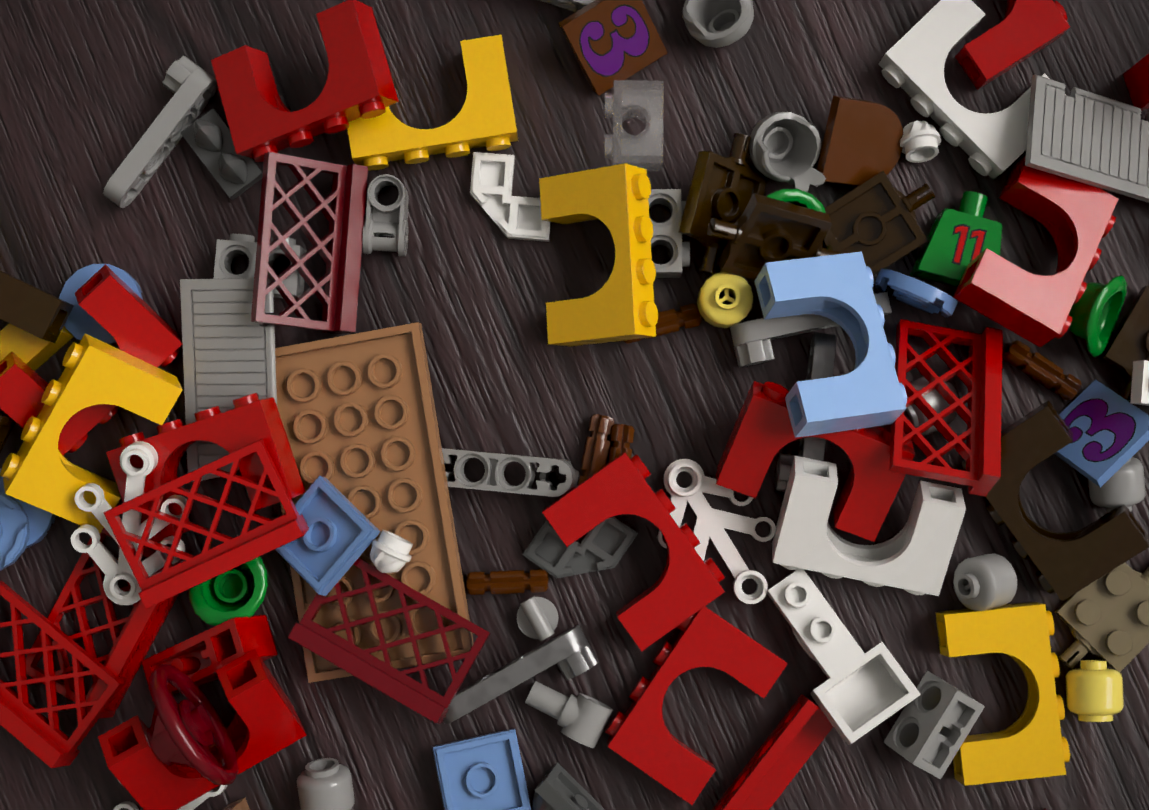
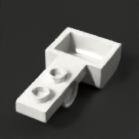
[767,568,921,745]

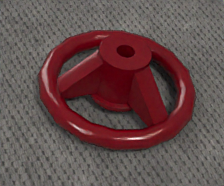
[146,664,239,785]

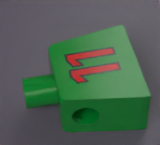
[911,191,1002,287]

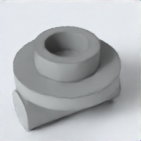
[517,596,559,641]

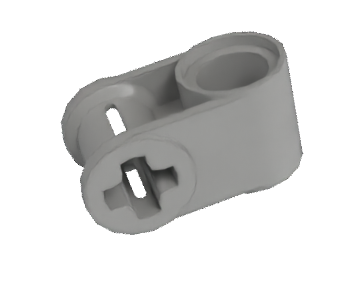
[362,174,409,257]

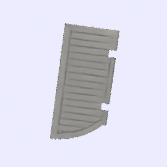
[1025,74,1149,203]
[180,278,277,481]

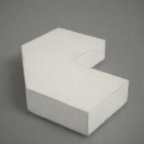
[470,152,551,242]

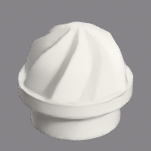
[900,120,941,163]
[370,530,413,573]

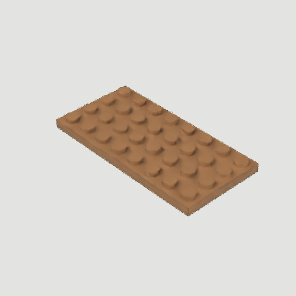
[275,322,474,683]

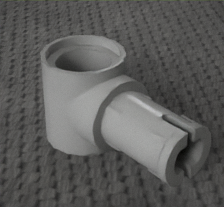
[525,681,613,748]

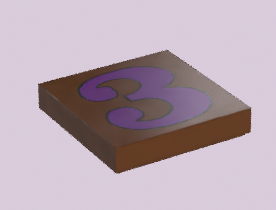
[558,0,668,96]

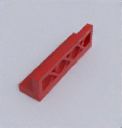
[712,694,833,810]

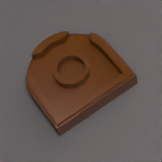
[816,95,903,185]

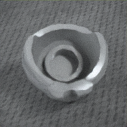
[682,0,754,48]
[749,112,826,193]

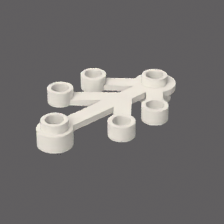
[71,441,187,605]
[657,459,776,604]

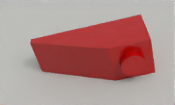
[142,615,278,695]

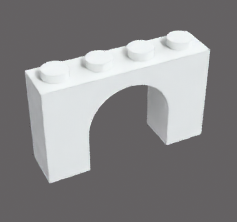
[879,0,1066,180]
[772,456,966,596]

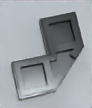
[522,516,638,579]

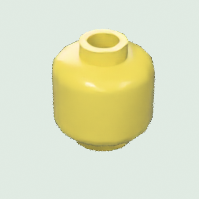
[697,272,753,328]
[1066,660,1124,722]

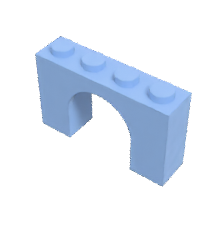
[754,251,907,438]

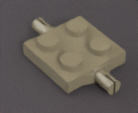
[1054,563,1149,672]

